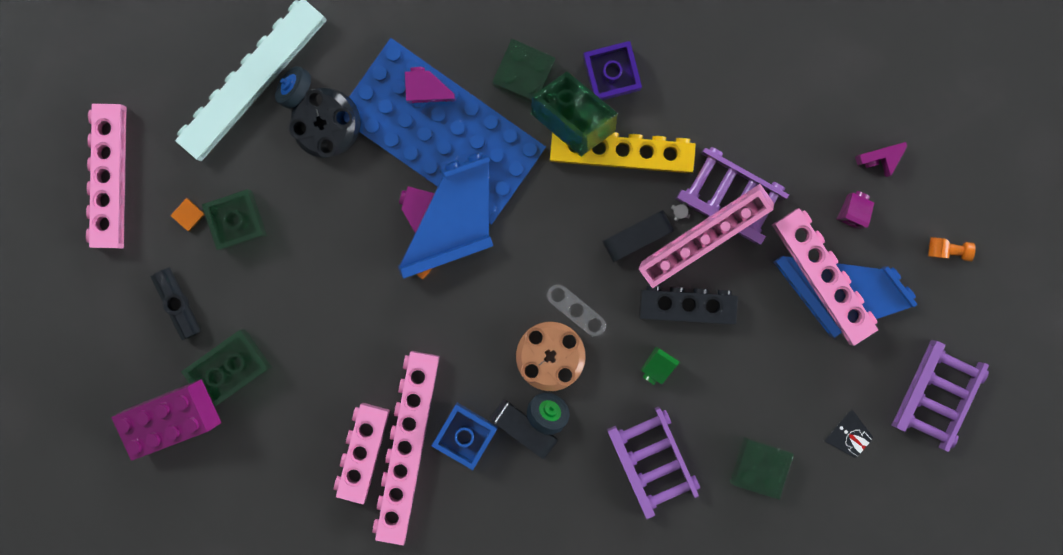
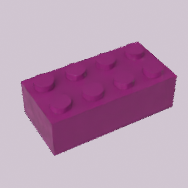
[111,379,221,461]

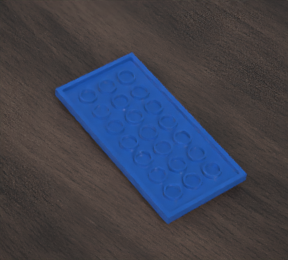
[343,38,546,225]

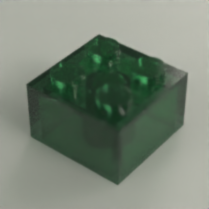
[492,39,556,105]
[202,189,267,251]
[730,437,794,500]

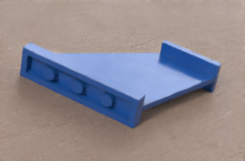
[397,153,493,279]
[773,256,917,338]

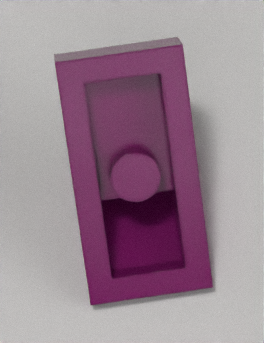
[855,142,907,177]

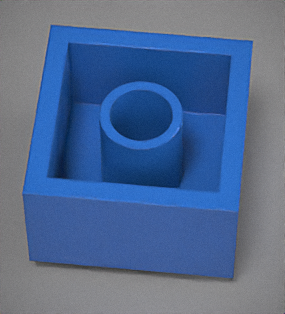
[432,403,498,470]

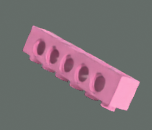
[86,104,127,248]
[639,184,774,288]
[772,208,878,346]

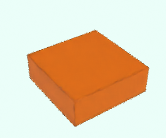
[170,198,205,232]

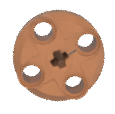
[516,322,586,391]

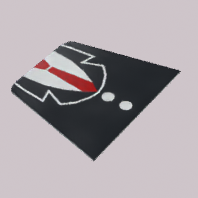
[825,409,873,458]

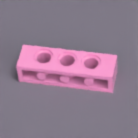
[333,403,390,504]

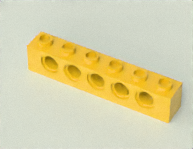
[550,128,696,174]

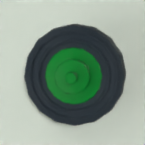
[526,393,570,435]

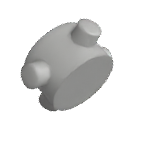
[671,202,690,222]

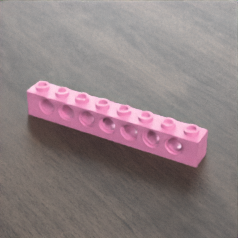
[372,351,440,545]

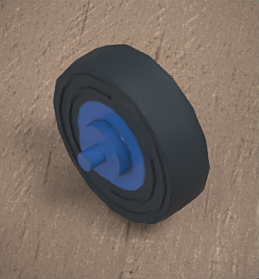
[275,66,311,109]

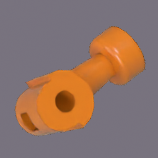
[928,237,976,262]

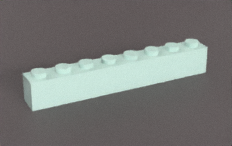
[175,0,327,161]

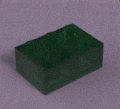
[531,72,618,157]
[181,329,272,408]

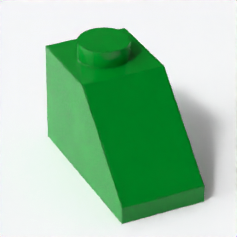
[641,347,679,385]

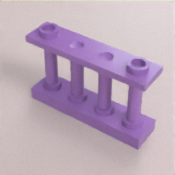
[676,147,789,245]
[891,340,989,452]
[607,407,700,519]

